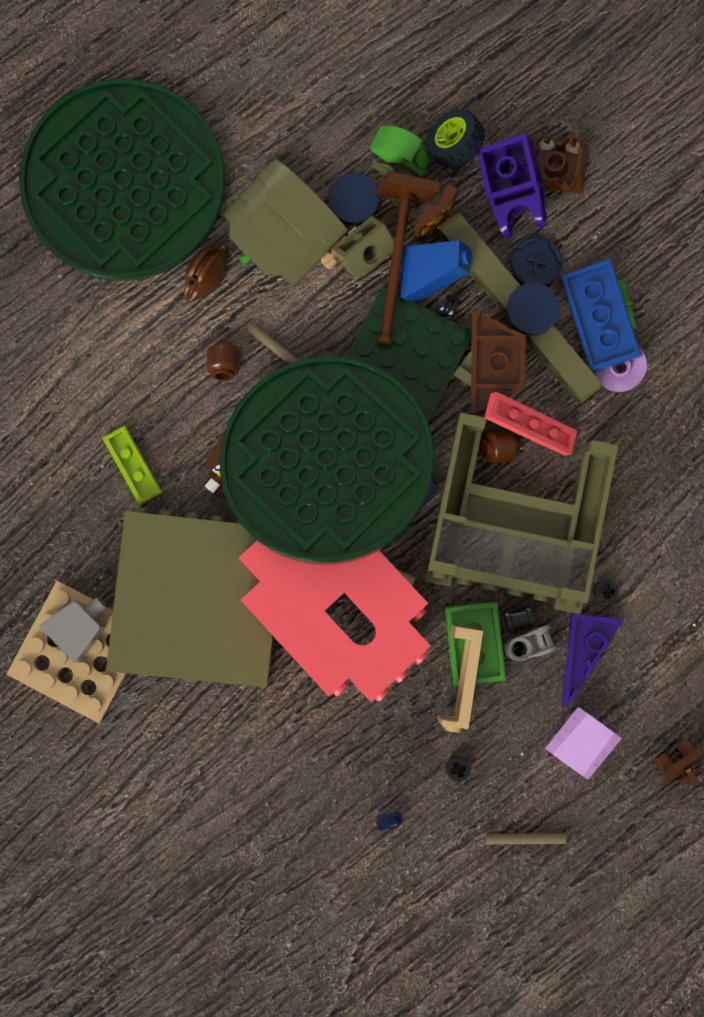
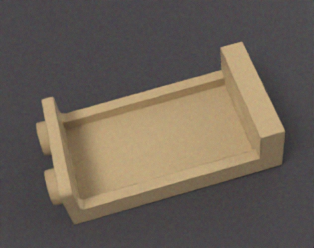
[437,625,483,733]

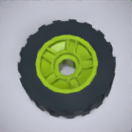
[426,108,485,169]

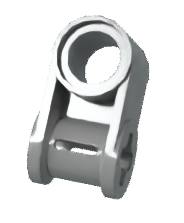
[504,624,558,661]

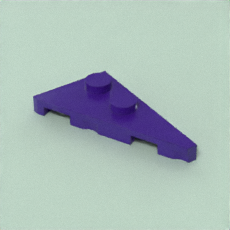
[561,613,623,706]

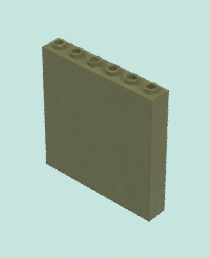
[106,507,273,688]

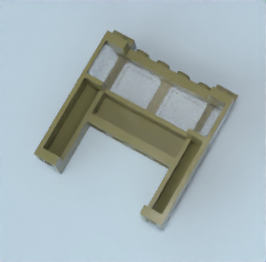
[424,413,618,614]

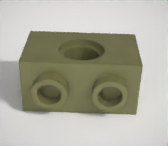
[332,216,394,279]

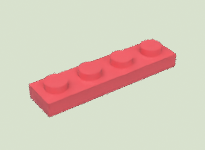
[484,392,577,456]

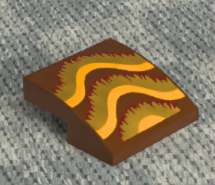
[413,184,458,243]

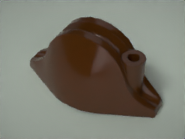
[184,242,228,303]

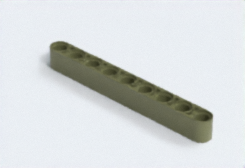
[435,211,602,404]

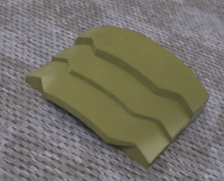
[222,159,348,288]

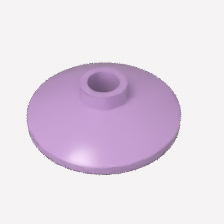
[595,347,647,392]

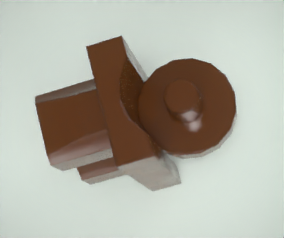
[655,738,704,787]

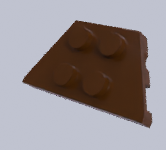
[471,310,526,414]

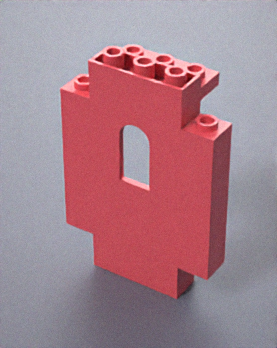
[238,541,431,702]

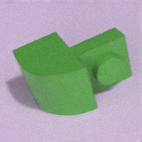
[369,126,432,177]

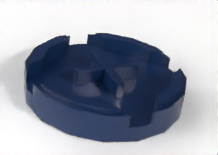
[329,173,380,225]
[510,237,562,286]
[506,283,559,336]

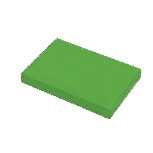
[445,602,506,686]

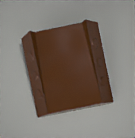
[533,136,589,194]

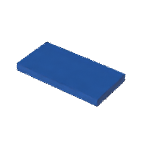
[561,258,642,373]

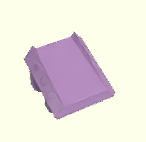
[545,707,622,780]

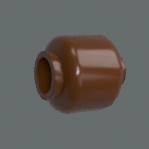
[206,340,241,381]
[479,428,520,464]

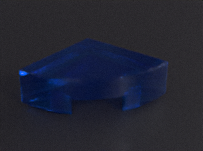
[376,811,404,830]

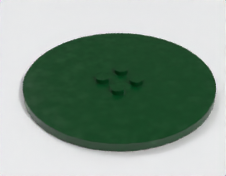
[19,78,225,281]
[220,356,434,565]

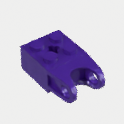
[477,133,547,238]

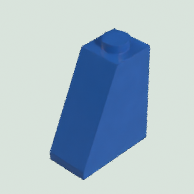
[401,240,473,303]

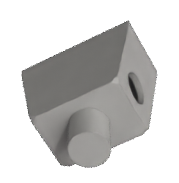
[39,597,107,663]

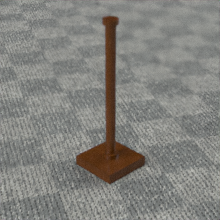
[376,171,440,345]

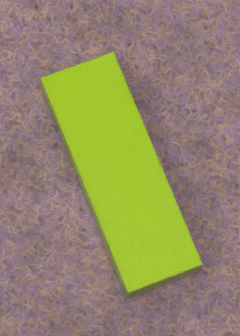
[102,425,163,506]

